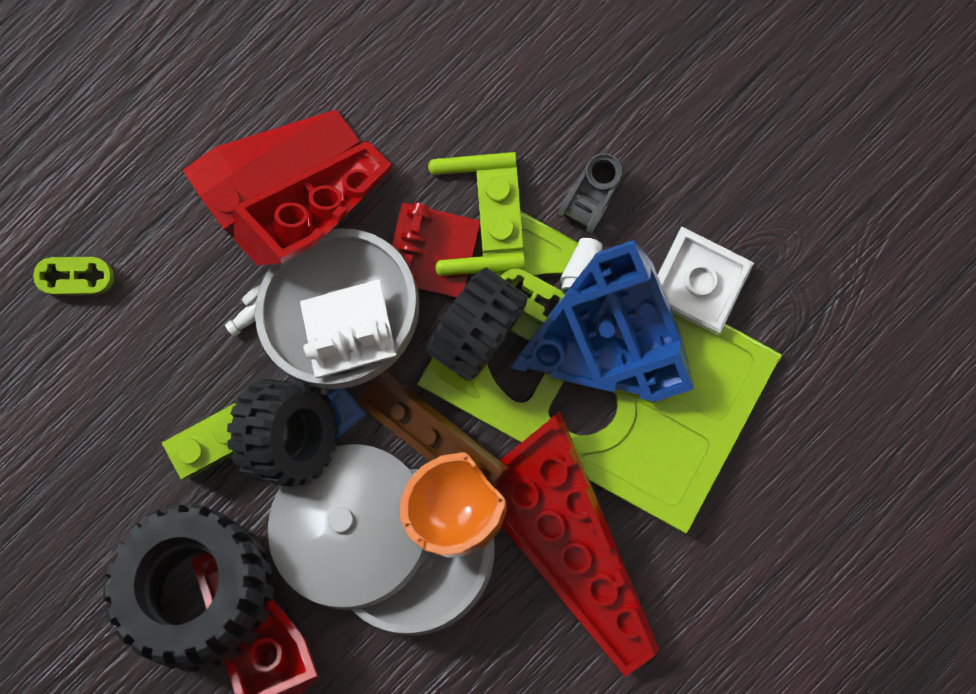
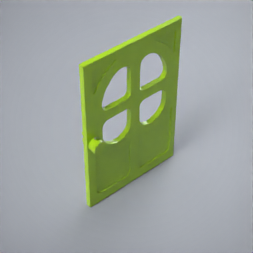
[417,211,782,534]

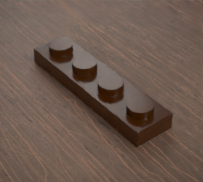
[357,370,508,488]

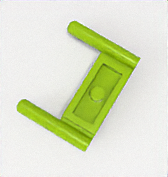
[428,152,525,276]

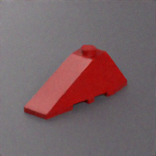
[183,109,360,236]
[233,140,391,265]
[191,552,319,694]

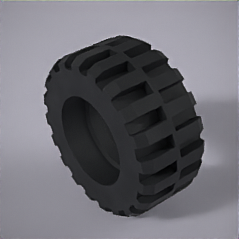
[103,504,274,672]

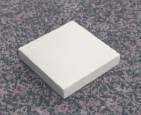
[658,227,754,336]

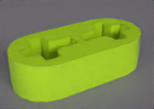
[33,257,114,296]
[501,268,564,325]

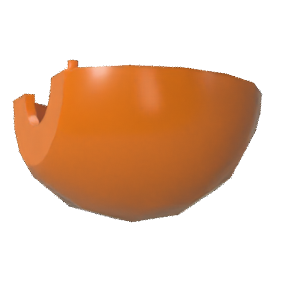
[400,453,507,558]

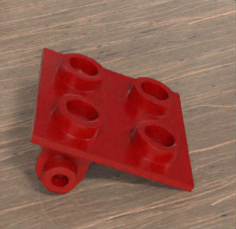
[392,202,480,298]

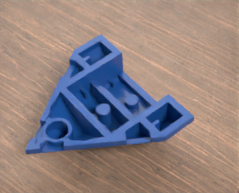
[511,240,694,402]

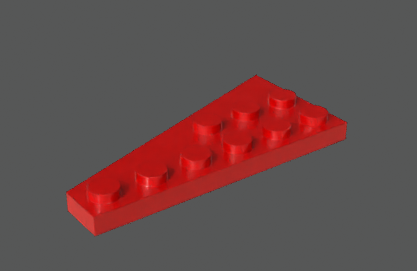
[496,411,659,677]

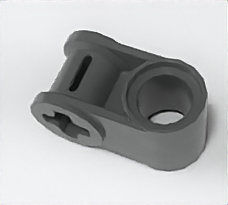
[557,153,622,234]

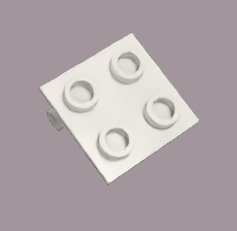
[300,279,397,379]

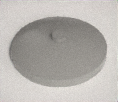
[255,228,419,389]
[268,444,427,610]
[352,469,495,636]

